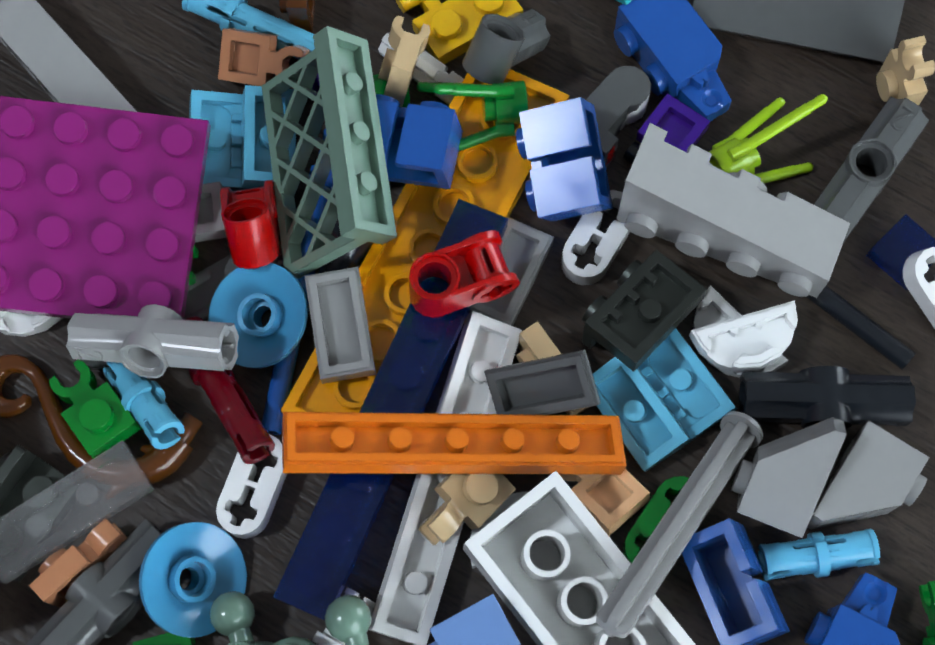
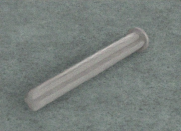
[596,411,763,639]

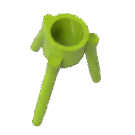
[709,94,828,183]

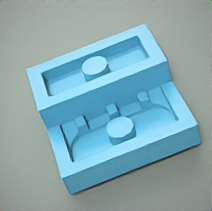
[189,85,296,191]
[593,328,738,472]

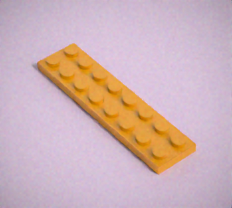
[281,69,570,414]

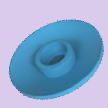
[208,263,308,368]
[139,522,247,638]

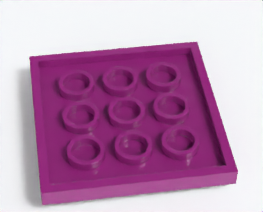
[0,96,211,320]

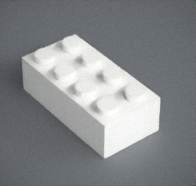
[463,471,696,645]

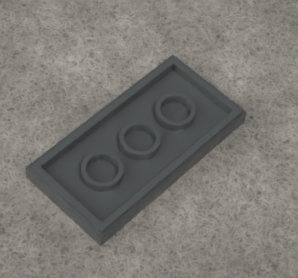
[692,0,905,63]

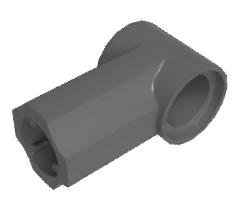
[462,9,551,84]

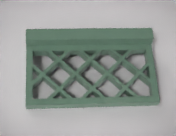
[262,26,397,279]

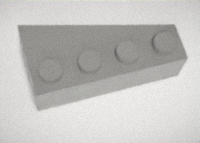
[616,123,850,298]

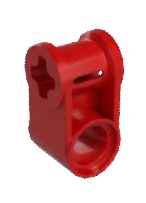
[220,180,280,269]
[409,230,520,318]

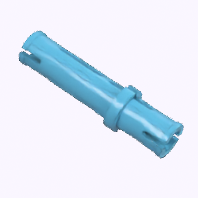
[182,0,315,60]

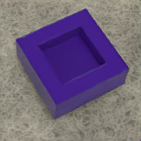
[636,93,710,152]

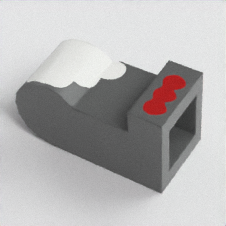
[586,66,651,168]

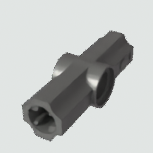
[814,97,929,244]
[26,519,162,645]

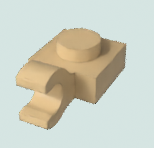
[378,15,430,107]
[418,474,516,546]

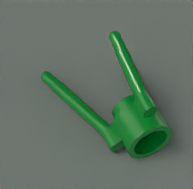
[416,81,528,151]

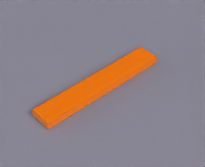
[282,412,627,475]

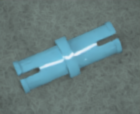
[103,362,185,450]
[758,528,880,581]

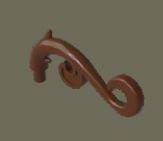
[0,354,203,501]

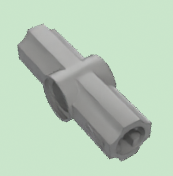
[66,304,239,378]

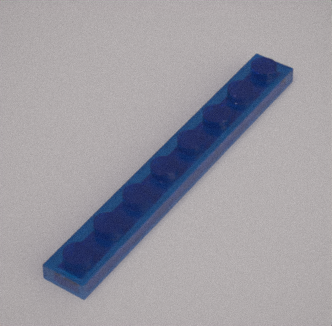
[273,199,508,621]

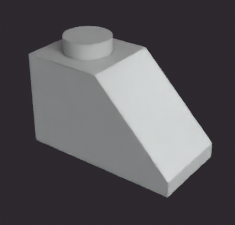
[731,417,847,538]
[807,421,930,530]

